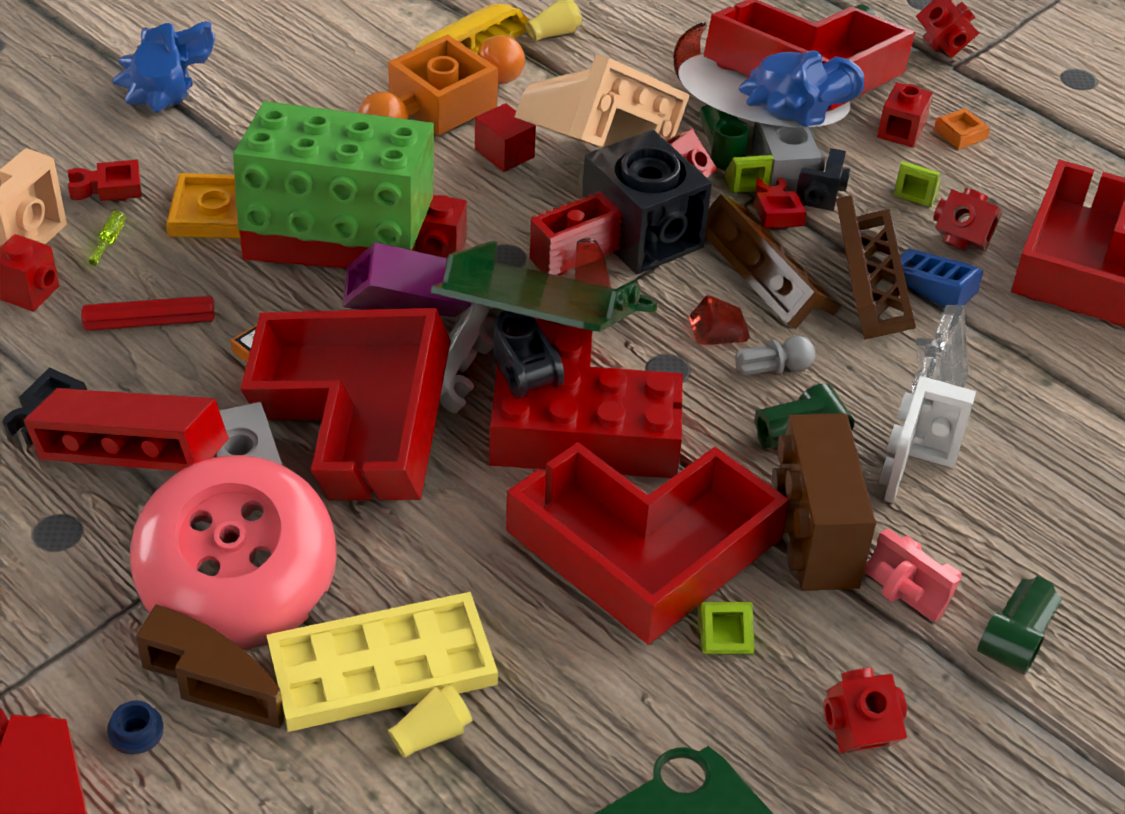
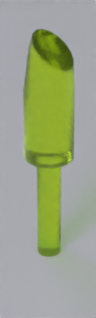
[89,210,127,266]

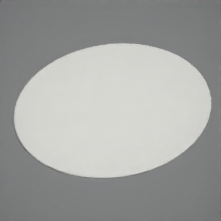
[679,54,850,127]

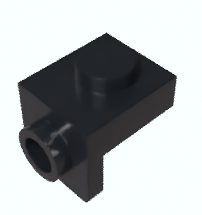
[796,148,851,211]

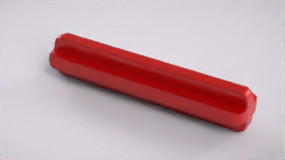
[81,295,215,331]

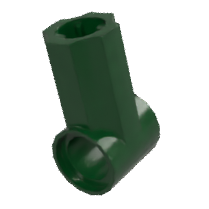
[700,104,749,170]
[754,383,855,449]
[977,576,1063,675]

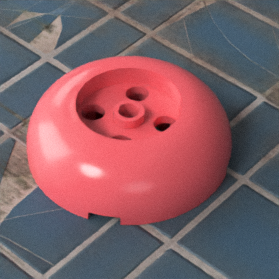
[130,455,337,649]

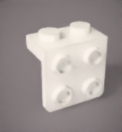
[879,376,976,504]

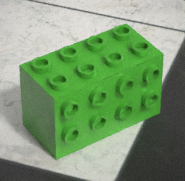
[233,101,434,251]

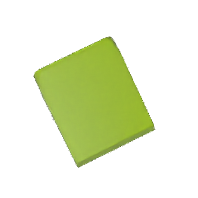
[725,155,774,193]
[893,161,940,207]
[698,602,754,655]

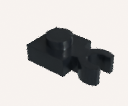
[2,367,87,445]

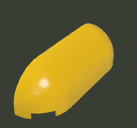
[414,3,530,54]

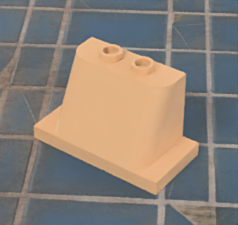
[515,54,690,148]

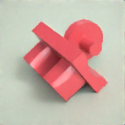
[864,529,962,622]

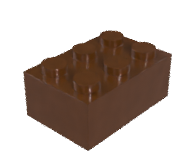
[772,413,876,591]

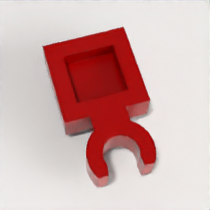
[67,159,142,201]
[754,178,806,230]

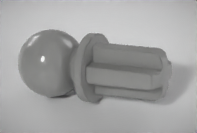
[735,336,816,376]

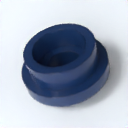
[107,700,164,754]

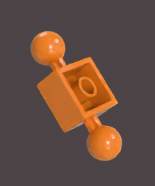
[358,34,525,136]

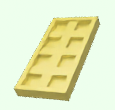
[266,592,498,732]

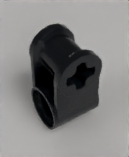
[493,310,565,399]

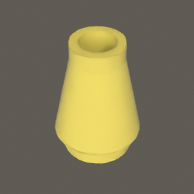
[525,0,582,42]
[388,684,473,758]

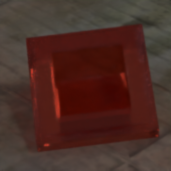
[689,295,750,345]

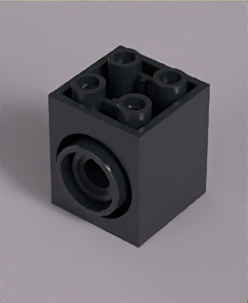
[582,129,712,275]

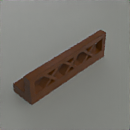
[705,194,841,329]
[836,195,916,340]

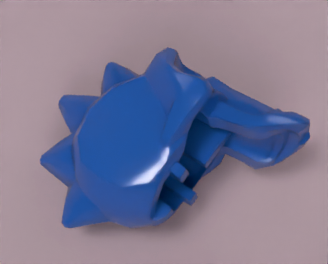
[112,21,215,113]
[738,50,864,127]

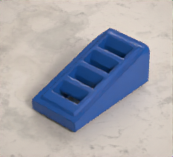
[892,248,983,313]

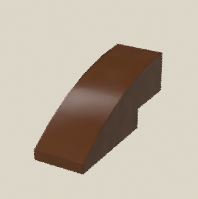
[136,604,284,729]

